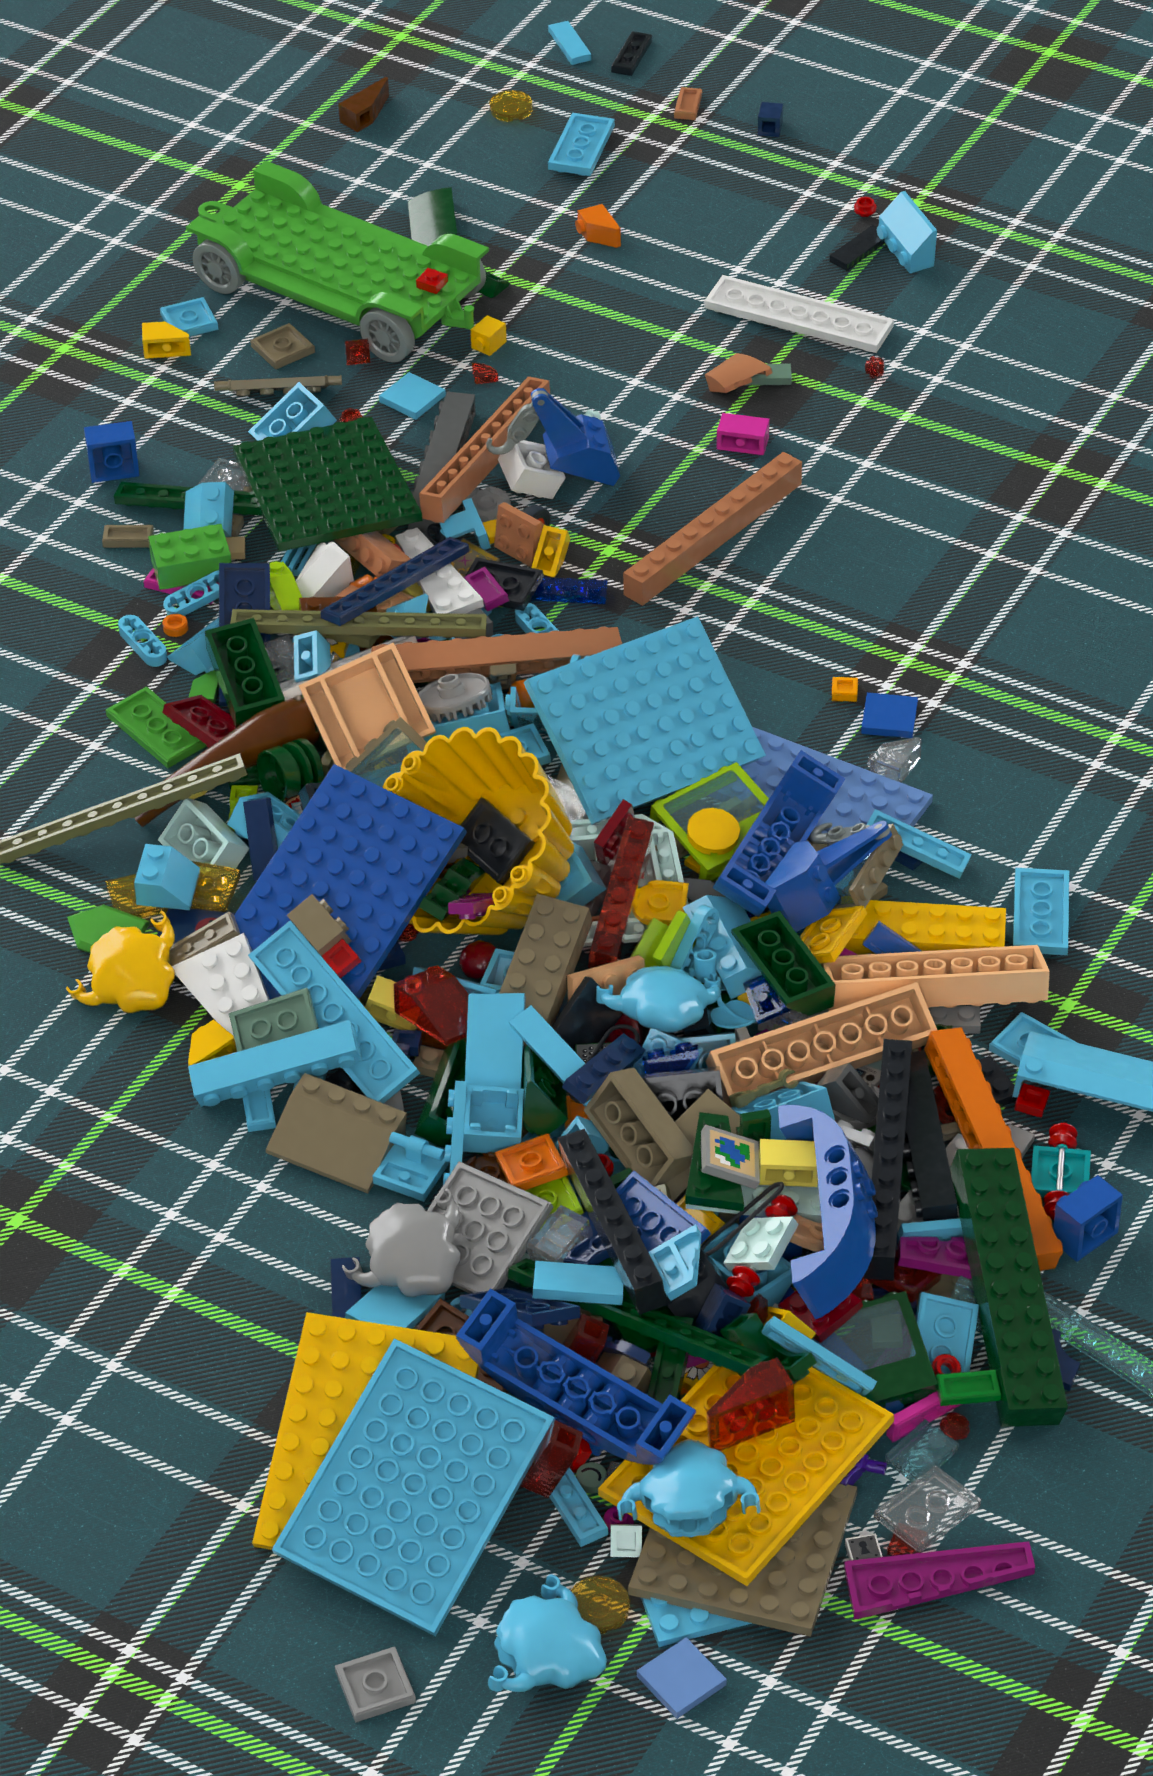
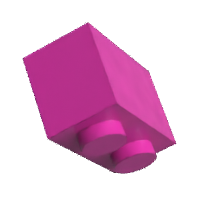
[717,413,769,455]

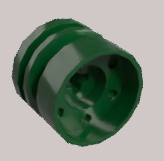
[256,738,324,802]

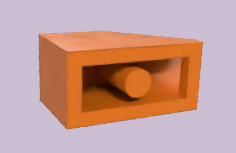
[575,204,621,248]

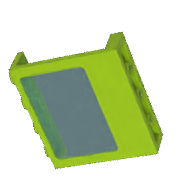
[649,762,769,882]

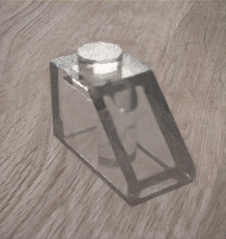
[867,737,922,783]

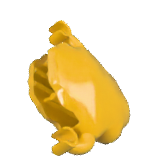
[66,911,175,1013]

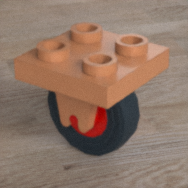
[494,502,551,567]

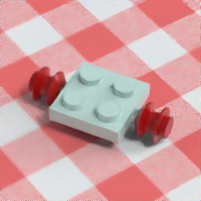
[723,1195,799,1297]

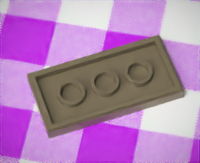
[629,1089,740,1203]

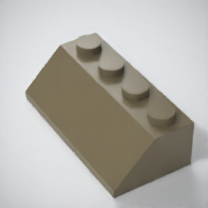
[584,1068,693,1187]

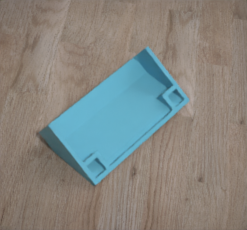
[1012,1031,1153,1112]

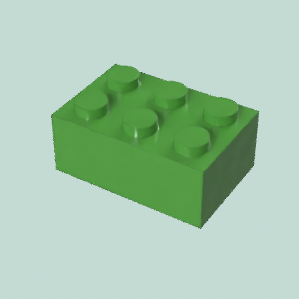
[148,524,232,590]

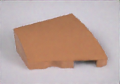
[705,353,773,393]

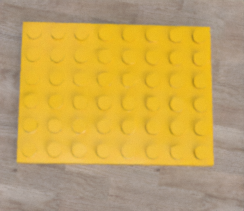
[252,1312,480,1550]
[598,1365,894,1586]

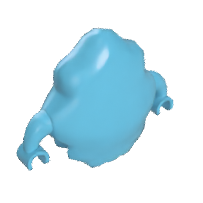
[596,966,721,1033]
[617,1439,761,1537]
[488,1574,607,1692]

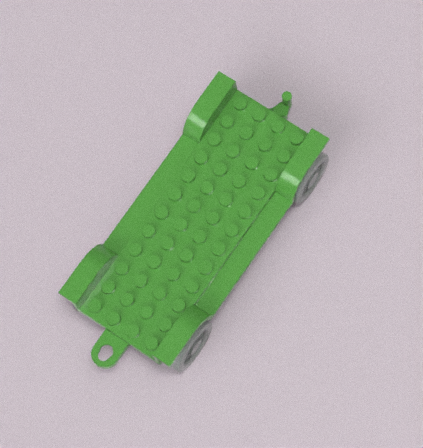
[186,160,489,363]

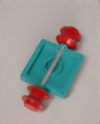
[1031,1123,1091,1220]

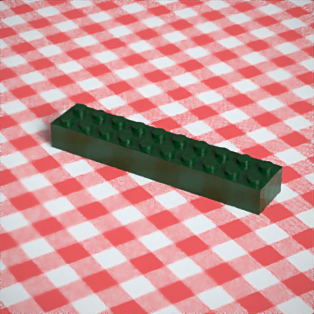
[950,1148,1068,1427]

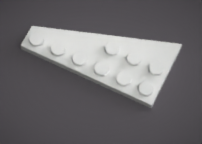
[172,933,270,1036]

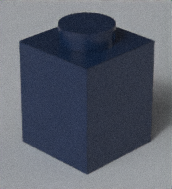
[758,102,783,137]

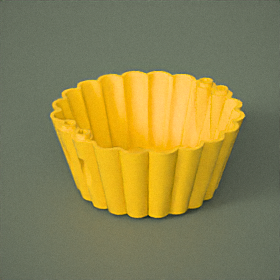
[383,727,574,935]

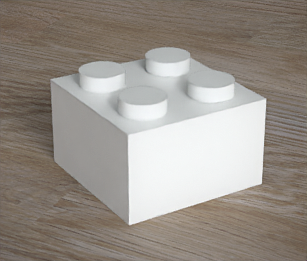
[498,440,566,499]

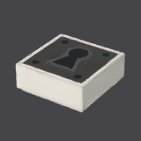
[845,1533,883,1560]

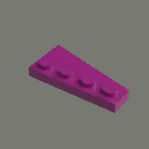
[448,893,495,919]
[898,1237,972,1279]

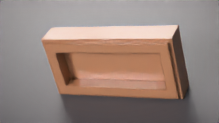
[674,87,702,120]

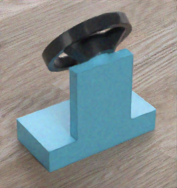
[425,498,491,550]

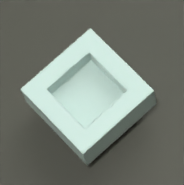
[610,1524,642,1557]

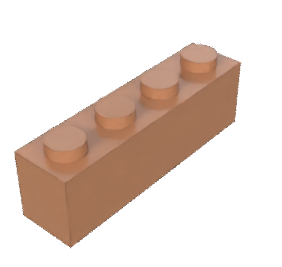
[334,531,411,577]

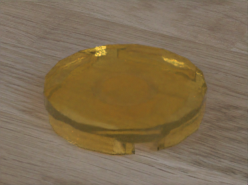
[489,90,532,122]
[571,1576,630,1634]

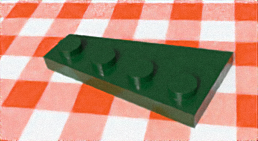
[685,1112,744,1212]

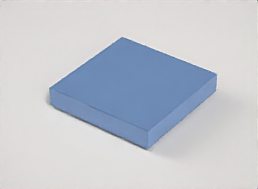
[637,1637,727,1719]

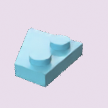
[648,1224,702,1301]

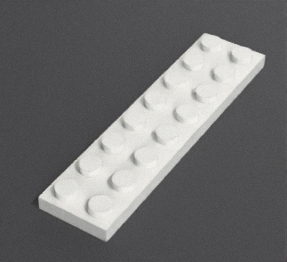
[704,275,894,353]

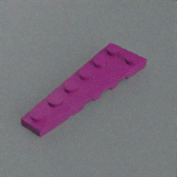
[844,1541,1035,1620]

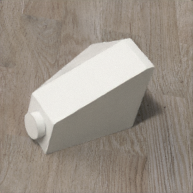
[296,542,354,598]

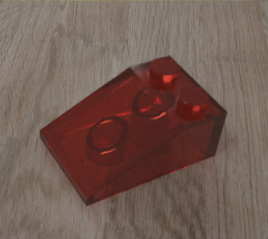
[393,965,469,1046]
[706,1357,795,1451]

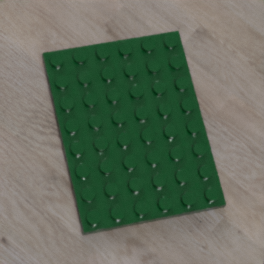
[233,417,423,552]

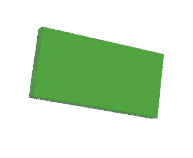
[106,686,206,768]

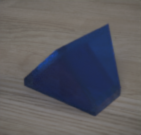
[743,975,792,1025]

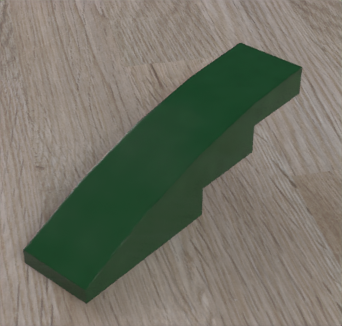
[419,857,486,921]

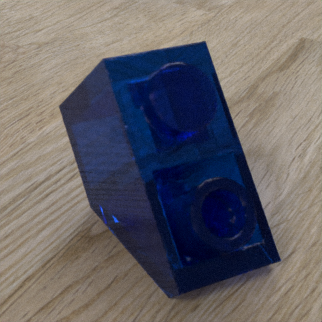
[642,1042,699,1074]

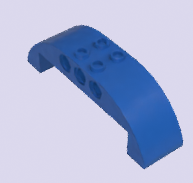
[712,750,845,918]
[778,1105,878,1319]
[456,1288,696,1465]

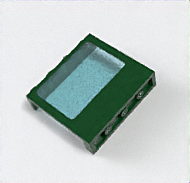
[811,1291,938,1408]

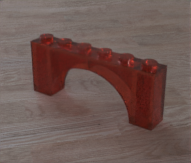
[588,816,654,969]
[520,1313,609,1498]

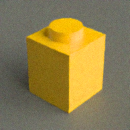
[471,315,507,356]

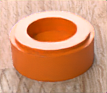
[162,614,188,637]

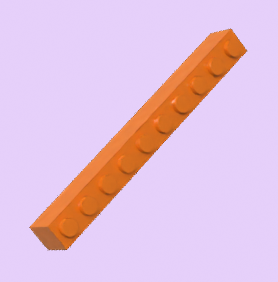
[924,1027,1063,1271]

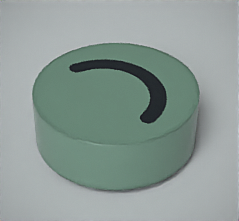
[576,1462,607,1494]

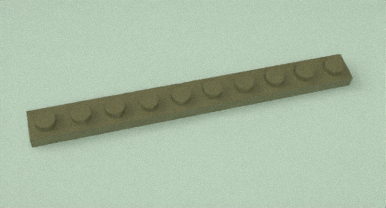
[230,609,487,638]
[0,753,247,864]

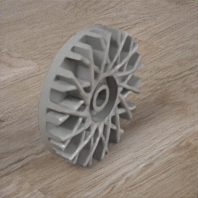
[418,673,493,723]

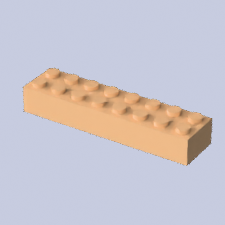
[821,945,1050,1012]
[705,982,937,1108]

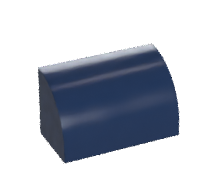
[695,1283,751,1338]

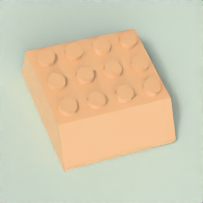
[299,642,436,769]

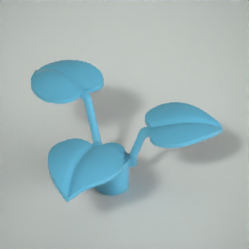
[689,949,757,1029]

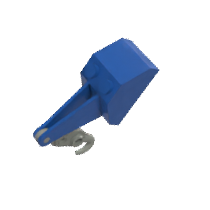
[486,388,620,486]
[765,821,892,932]

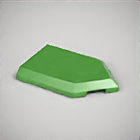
[67,904,150,954]

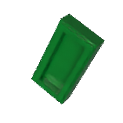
[936,1369,1001,1406]

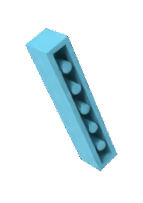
[188,1020,362,1107]

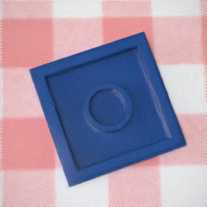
[861,692,918,739]

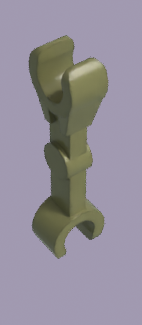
[729,1069,798,1109]

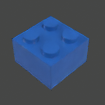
[84,421,140,483]
[1053,1175,1123,1262]

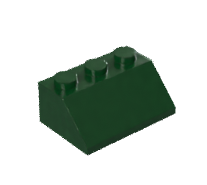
[522,1045,568,1136]

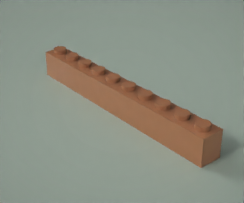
[419,377,550,523]
[623,452,802,606]
[371,627,622,683]

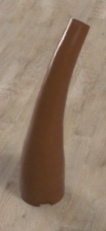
[134,697,320,827]

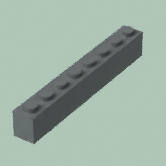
[408,392,476,534]

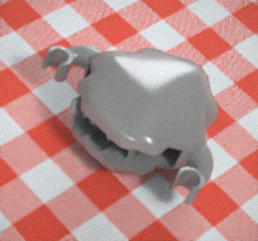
[342,1188,460,1297]

